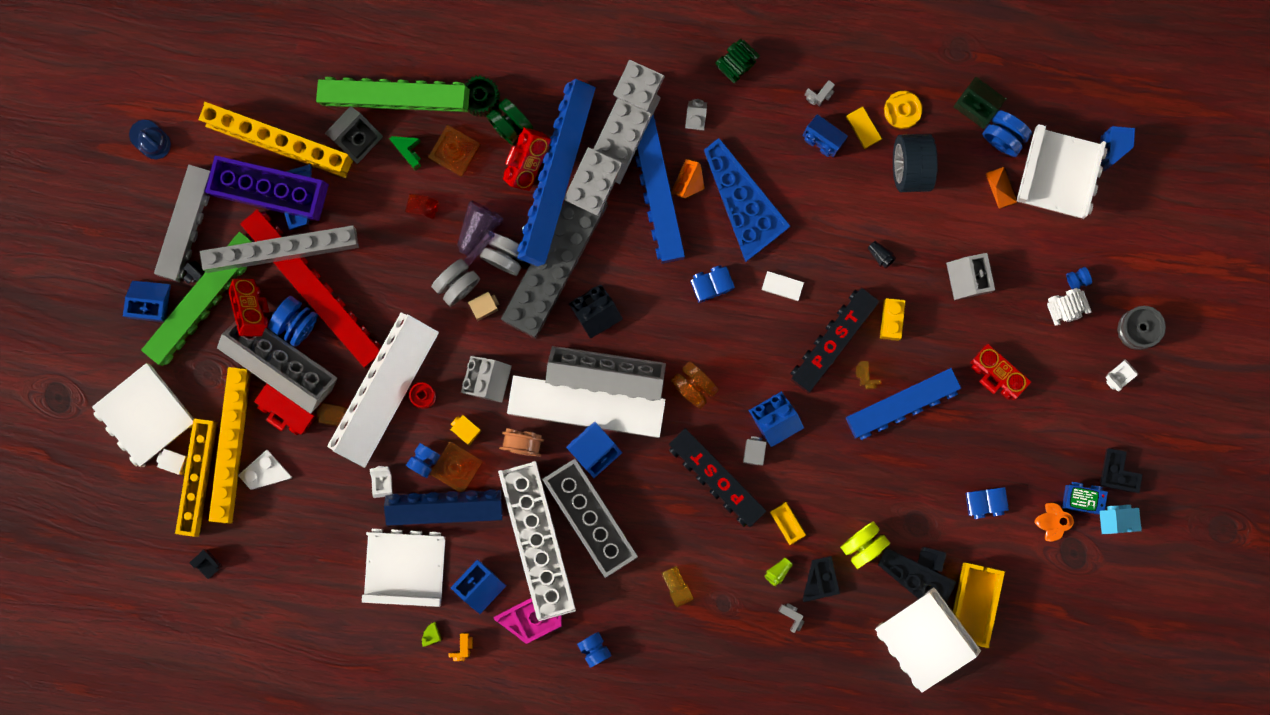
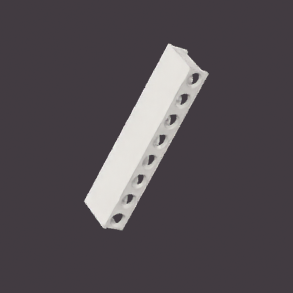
[327,313,439,468]
[507,375,666,438]
[498,461,576,621]

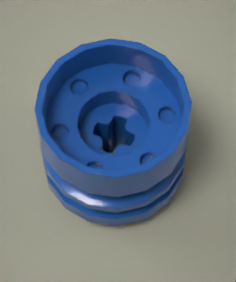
[268,296,318,347]

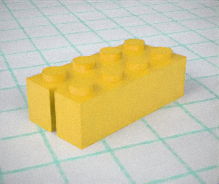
[953,563,1005,648]

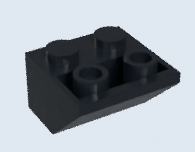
[568,284,623,339]

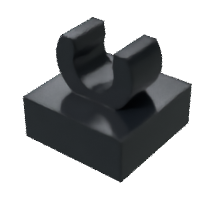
[183,261,205,284]

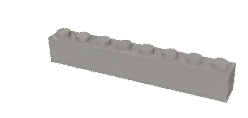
[200,226,359,273]

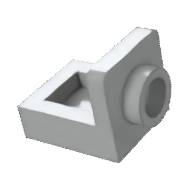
[805,80,835,106]
[685,99,707,130]
[778,603,804,633]

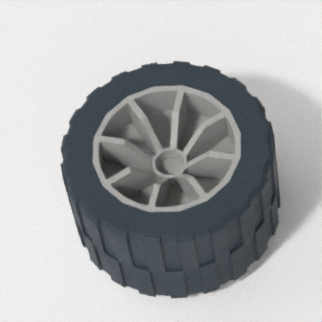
[893,134,938,192]

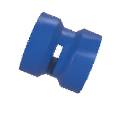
[1066,267,1092,289]

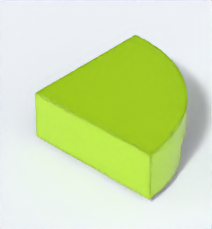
[422,622,442,647]

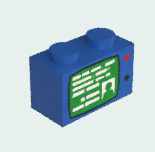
[1062,482,1108,515]

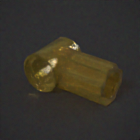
[662,566,694,608]

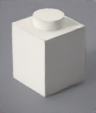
[157,449,187,475]

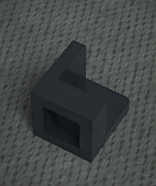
[917,547,946,572]
[189,549,223,579]

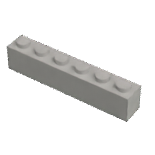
[154,165,210,282]

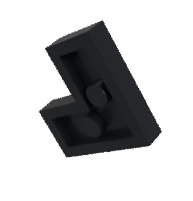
[1100,448,1143,493]

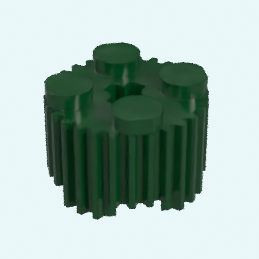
[715,39,760,83]
[465,75,500,117]

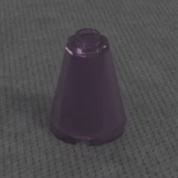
[457,201,504,256]

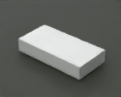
[762,271,804,301]

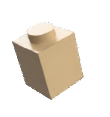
[468,292,499,321]

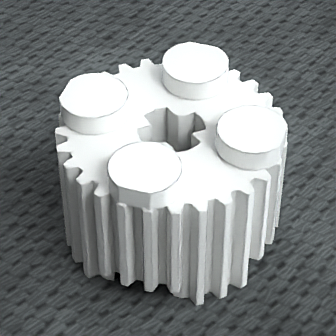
[1047,288,1092,326]

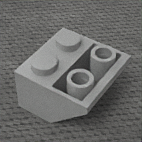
[946,253,995,300]
[461,356,512,403]

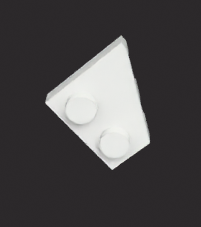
[238,450,292,490]

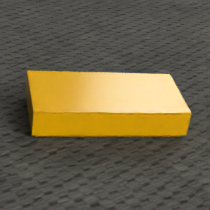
[846,107,882,149]
[770,502,806,545]

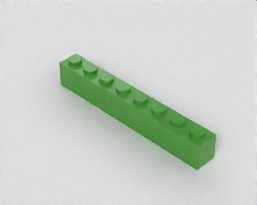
[316,77,470,112]
[141,232,252,366]

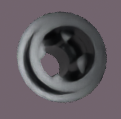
[868,241,896,269]

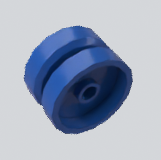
[982,111,1032,157]

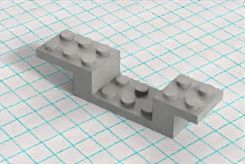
[564,60,665,216]

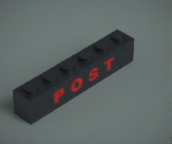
[790,287,880,393]
[669,428,766,528]

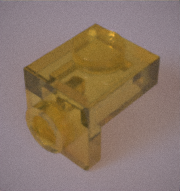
[856,361,881,389]

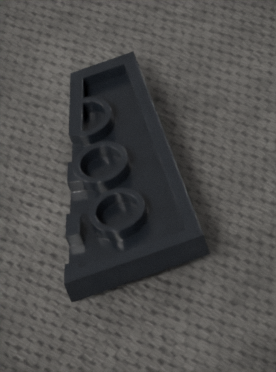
[878,548,956,603]

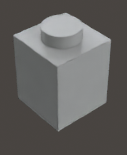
[743,436,766,466]

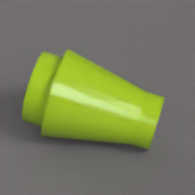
[765,558,793,586]

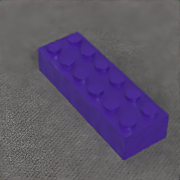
[205,155,329,221]

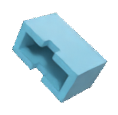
[1100,505,1141,534]

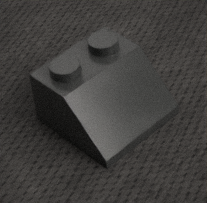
[325,106,383,164]

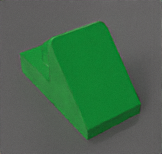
[389,136,421,171]

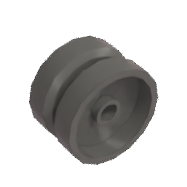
[1117,306,1166,350]

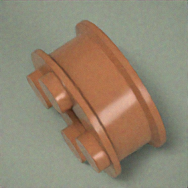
[499,428,544,457]

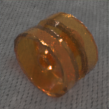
[670,361,719,409]

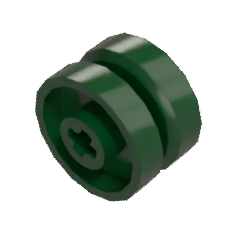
[486,98,534,146]

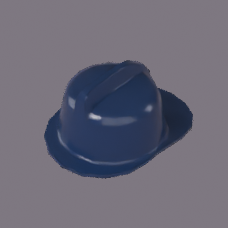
[129,120,171,160]

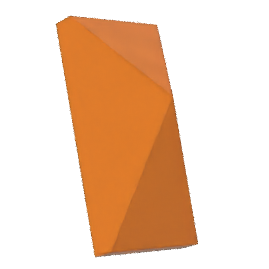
[671,159,705,198]
[986,167,1017,209]

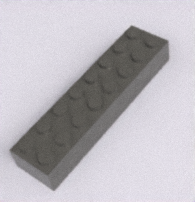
[501,201,608,339]

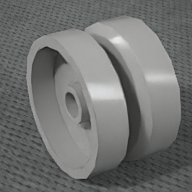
[479,233,522,276]
[431,258,480,307]

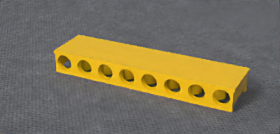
[198,102,353,178]

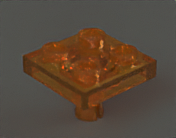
[428,125,481,177]
[430,441,483,492]

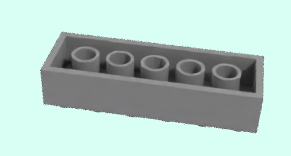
[217,321,338,414]
[545,346,666,401]
[542,459,638,578]

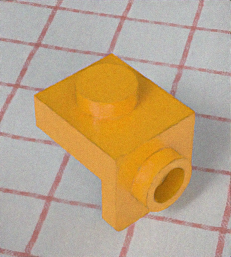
[449,633,473,661]

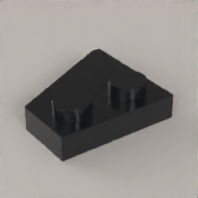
[803,556,840,602]

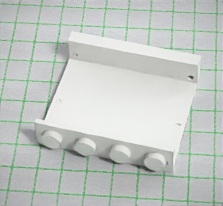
[1017,124,1107,219]
[92,363,194,467]
[362,529,446,607]
[875,587,981,692]

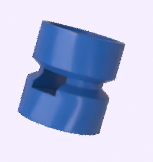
[406,443,441,478]
[577,632,612,668]

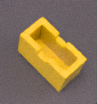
[880,298,905,341]

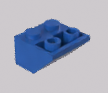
[803,114,848,158]
[1100,126,1135,171]
[123,280,171,322]
[748,391,804,447]
[566,421,623,478]
[451,559,506,614]

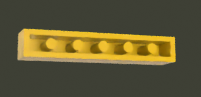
[175,419,217,537]

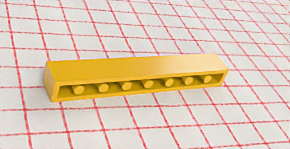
[209,367,251,523]

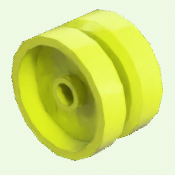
[840,521,890,569]

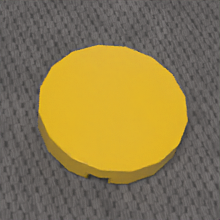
[884,91,922,129]

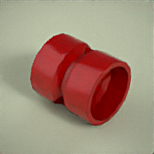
[409,382,436,409]

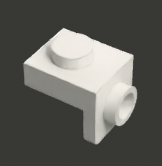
[1106,359,1138,392]
[370,466,393,498]

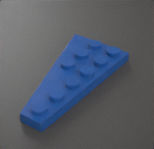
[704,138,790,262]

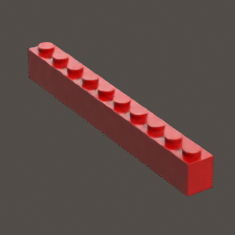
[240,209,382,369]

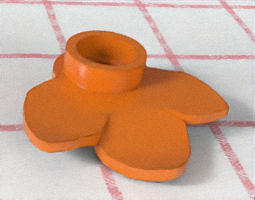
[1034,503,1074,542]

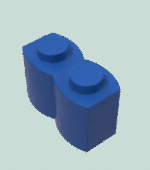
[690,265,735,303]
[965,487,1009,519]

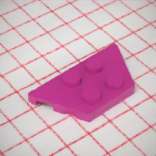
[493,598,562,644]

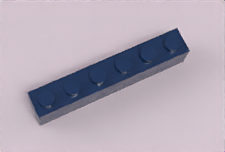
[384,489,503,525]

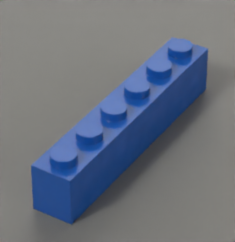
[845,368,961,440]

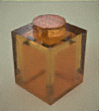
[316,403,347,426]

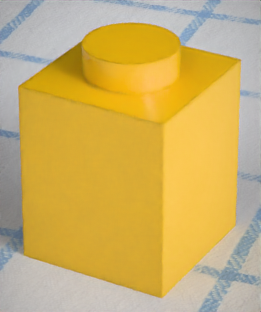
[450,415,481,445]

